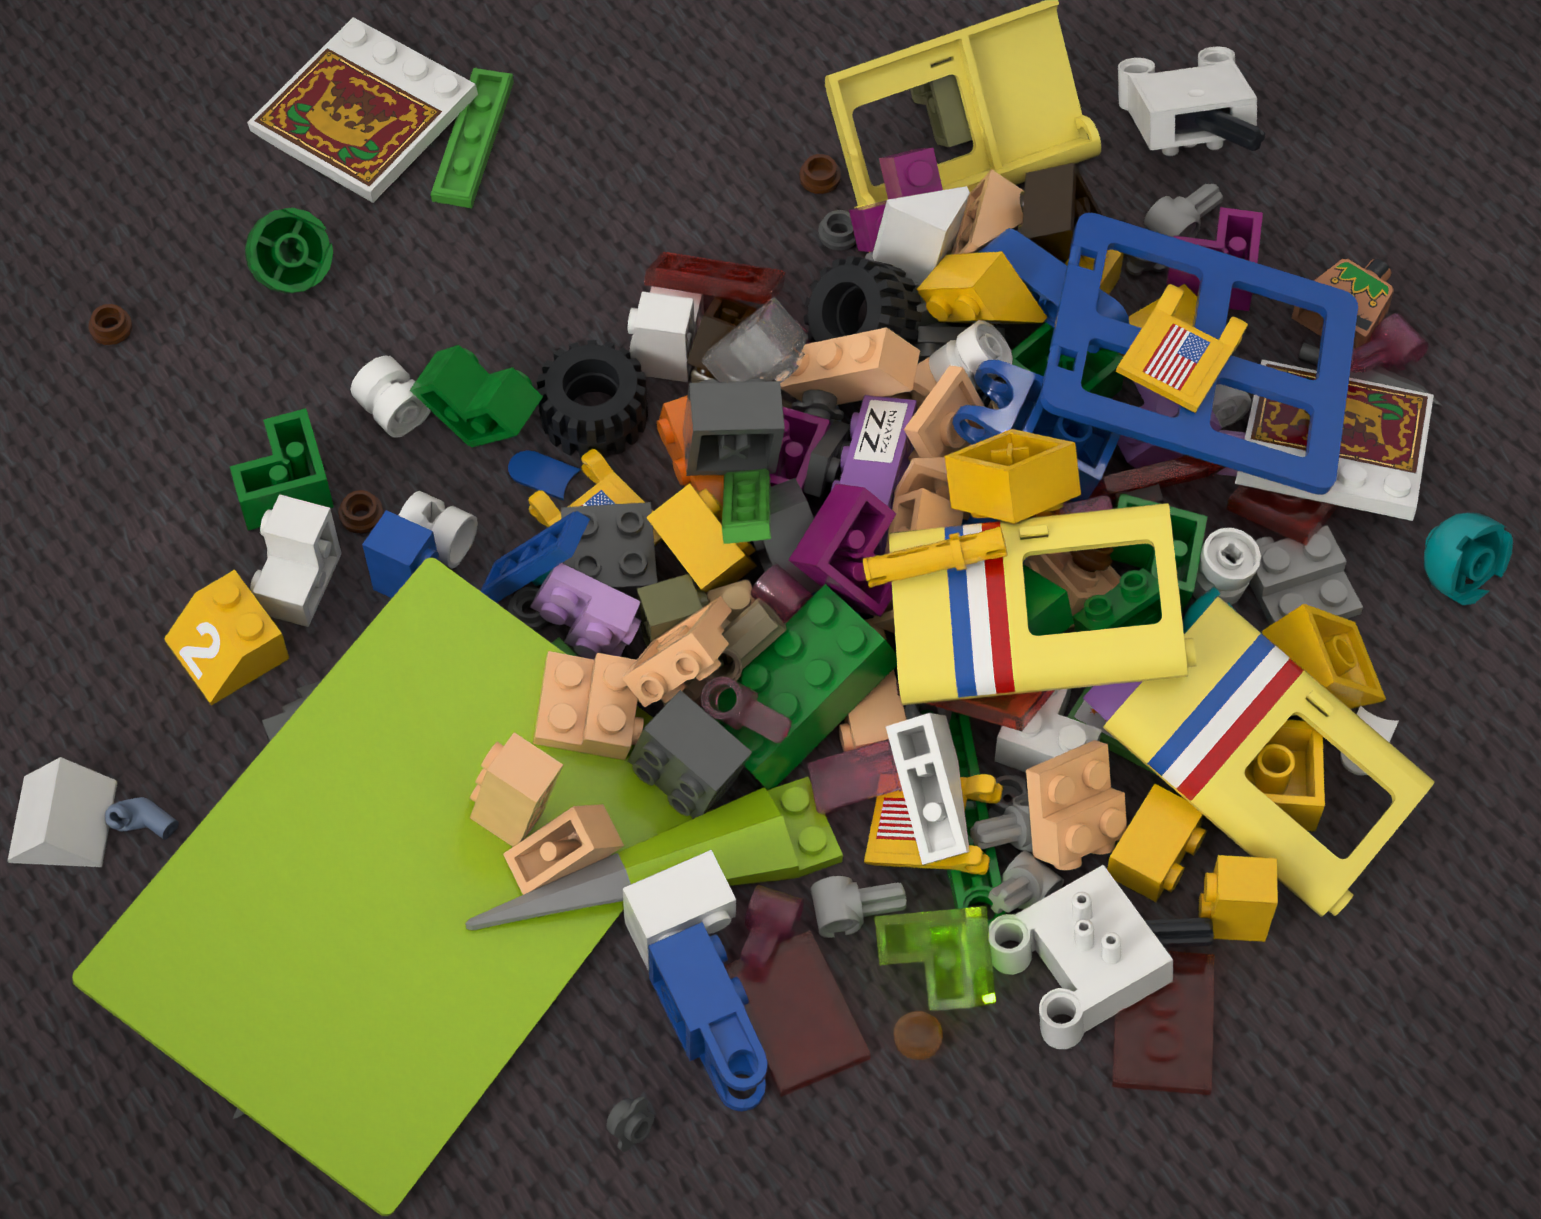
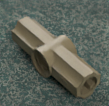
[660,598,786,707]

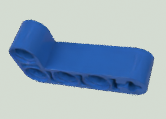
[977,228,1129,353]

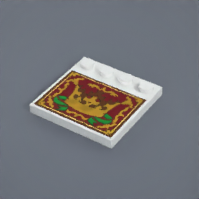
[247,17,478,203]
[1235,360,1434,521]

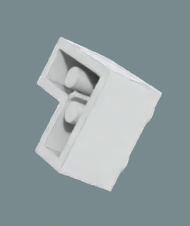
[628,283,704,382]
[250,494,342,627]
[995,689,1102,772]
[623,850,736,970]

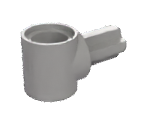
[1144,183,1223,238]
[970,793,1033,852]
[988,850,1064,914]
[811,876,907,938]

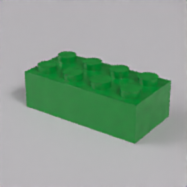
[701,584,897,790]

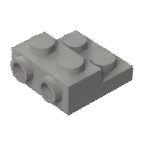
[1249,524,1363,625]

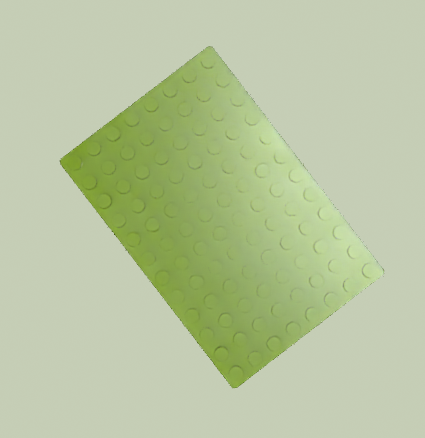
[72,558,693,1216]

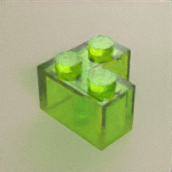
[875,906,996,1011]

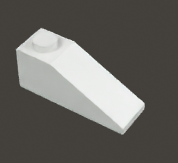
[885,713,970,865]

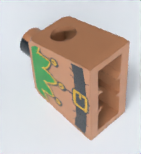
[1292,259,1394,358]

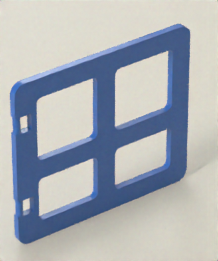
[1040,213,1358,495]

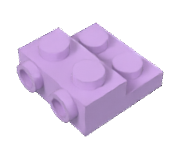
[530,563,641,659]

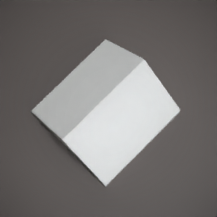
[872,186,970,284]
[8,757,117,867]

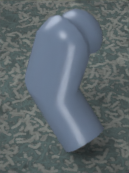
[105,797,179,840]

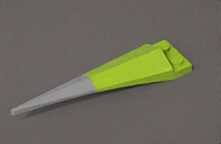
[465,777,843,930]

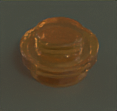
[894,1011,943,1060]

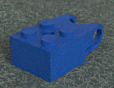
[952,360,1121,507]
[648,922,768,1111]

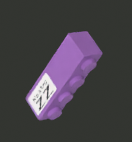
[831,395,918,556]

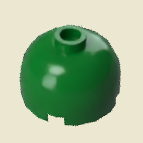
[245,207,333,294]

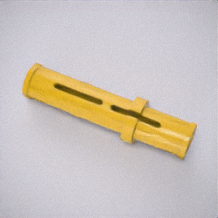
[863,526,1008,588]

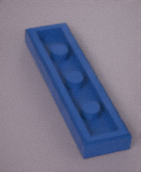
[481,511,590,603]

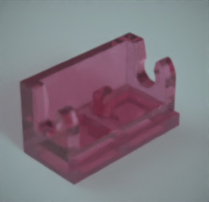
[807,739,903,815]

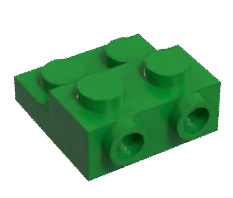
[1073,568,1162,632]

